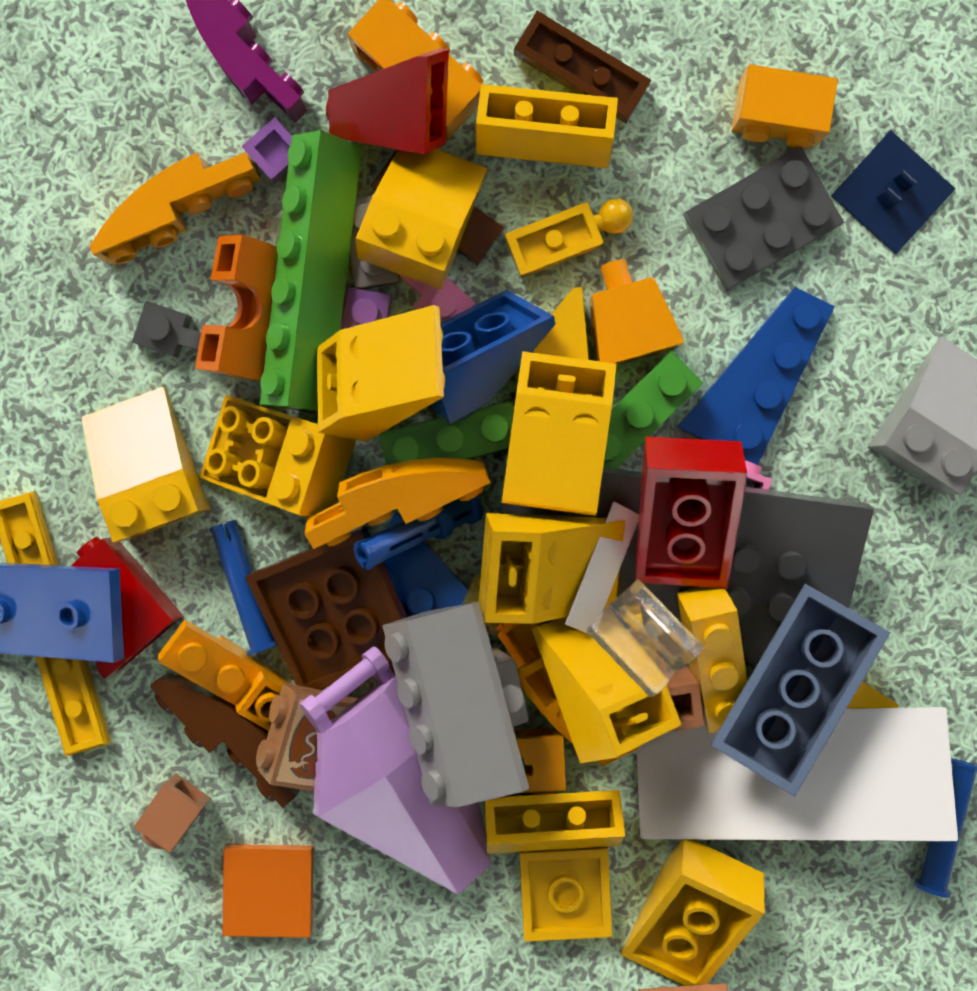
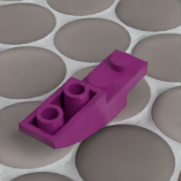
[186,0,307,123]

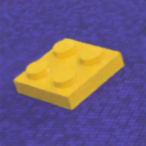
[519,847,613,942]

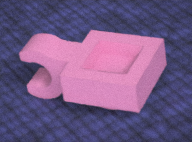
[399,274,475,323]

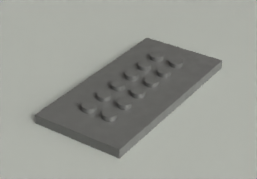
[486,455,874,664]

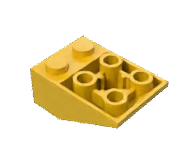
[317,305,445,442]
[502,351,616,516]
[199,395,356,517]
[479,513,625,624]
[532,609,682,764]

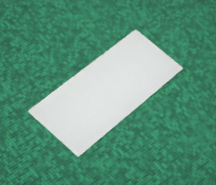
[636,707,958,841]

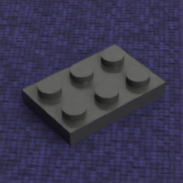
[683,146,845,291]

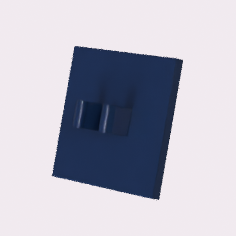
[831,130,956,254]

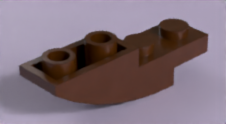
[150,673,301,808]

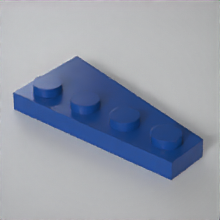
[676,287,835,465]

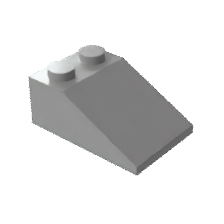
[868,336,977,495]

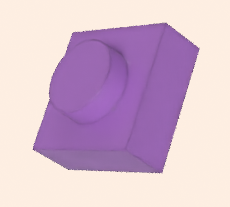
[242,117,292,184]
[340,287,393,330]

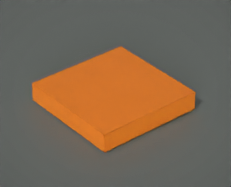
[222,844,314,938]

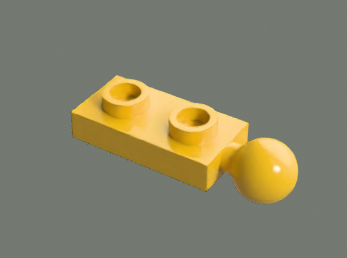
[504,198,634,279]

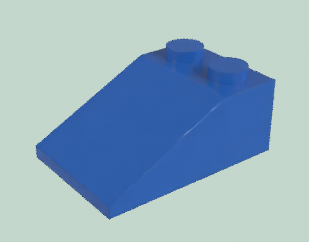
[428,290,556,424]

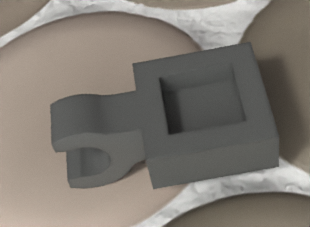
[132,301,201,358]

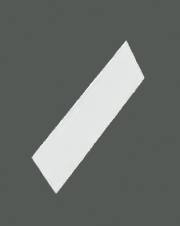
[565,502,639,636]

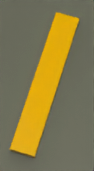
[0,492,112,757]

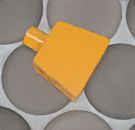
[589,259,684,365]

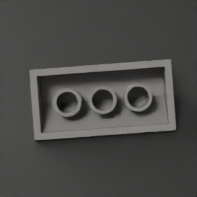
[382,602,529,808]

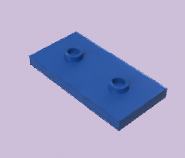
[0,563,124,663]

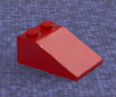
[635,437,747,588]

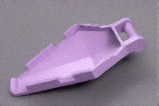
[299,646,491,894]

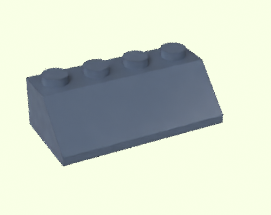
[710,584,891,797]

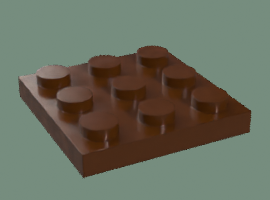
[245,525,408,690]

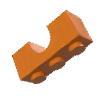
[195,234,278,381]

